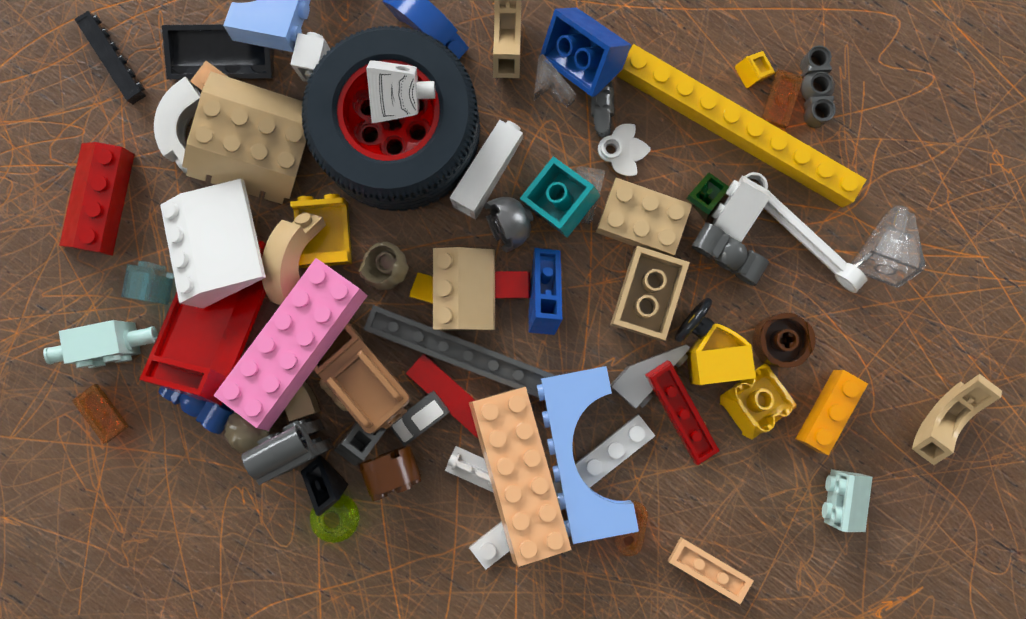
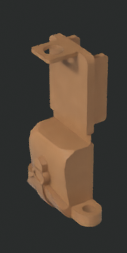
[314,322,410,434]

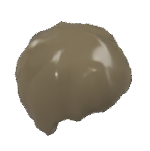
[359,242,409,291]
[225,412,271,453]

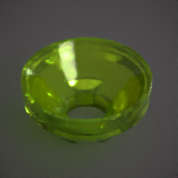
[310,494,360,543]

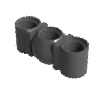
[800,45,836,128]
[692,223,769,286]

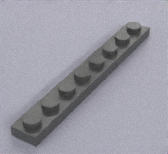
[363,305,556,397]

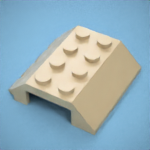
[182,72,306,204]

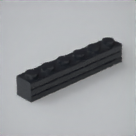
[74,11,146,105]

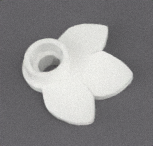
[598,124,651,176]

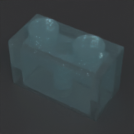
[121,261,174,305]

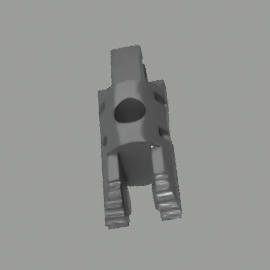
[591,80,615,138]

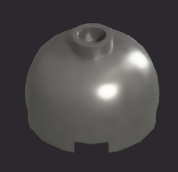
[484,197,533,253]

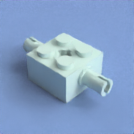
[43,320,158,368]

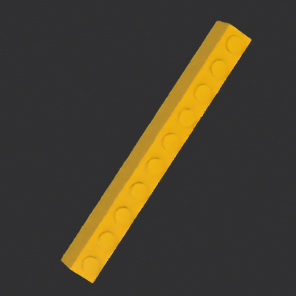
[617,44,867,208]

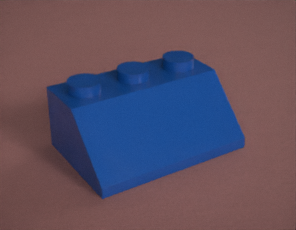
[539,7,631,97]

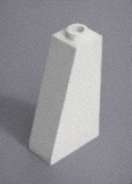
[450,120,523,220]

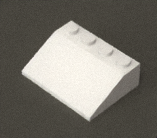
[160,179,266,308]

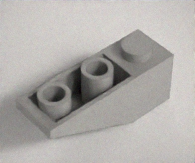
[610,345,690,409]

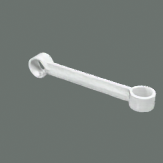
[744,172,868,293]

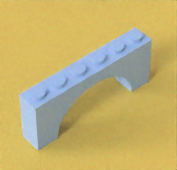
[223,0,311,52]
[537,366,639,544]

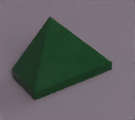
[686,173,729,220]

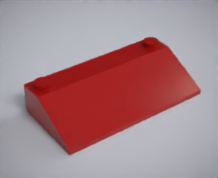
[139,241,266,405]

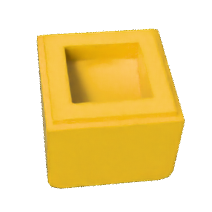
[735,51,775,88]
[409,272,433,304]

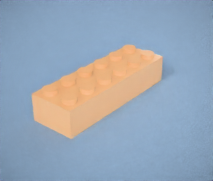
[469,387,572,567]

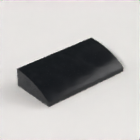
[162,24,274,80]

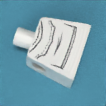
[366,61,435,123]

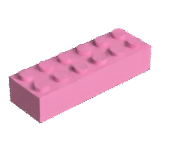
[213,258,368,431]

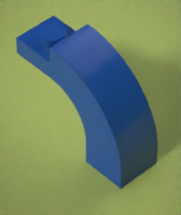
[382,0,469,59]

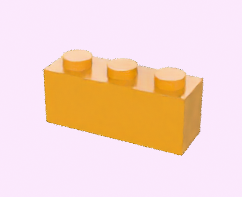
[795,370,868,455]

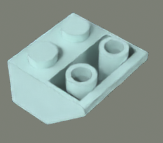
[822,469,873,532]

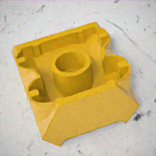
[720,363,797,440]

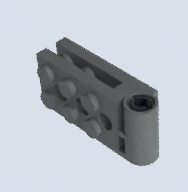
[241,418,334,485]

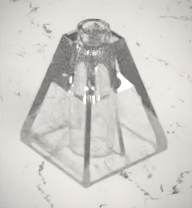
[851,206,925,288]

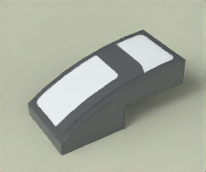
[390,391,450,446]

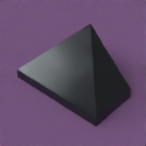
[301,456,349,516]

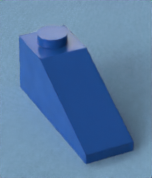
[528,248,562,335]

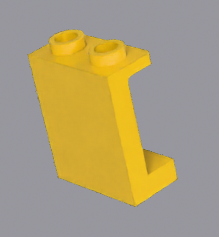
[290,194,352,268]

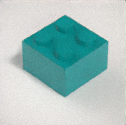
[520,156,600,238]

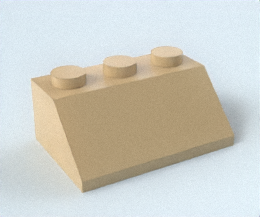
[433,247,495,331]

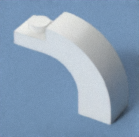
[154,77,201,173]

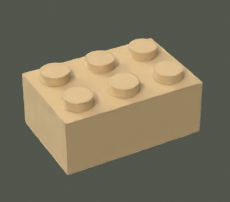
[595,178,693,257]
[610,246,690,341]

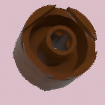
[752,313,816,368]
[358,445,421,501]

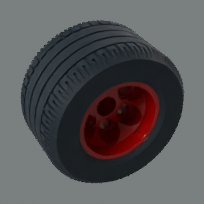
[302,26,480,211]

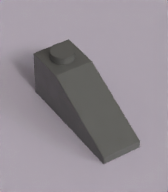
[334,421,386,466]

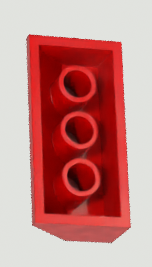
[59,142,135,256]

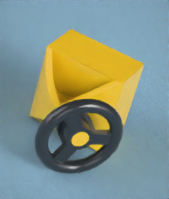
[675,298,756,385]

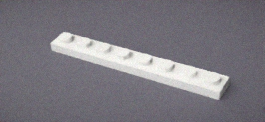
[469,414,655,570]

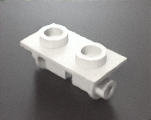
[445,446,494,493]

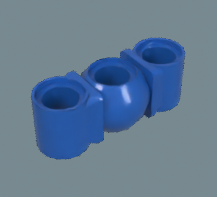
[158,387,235,434]

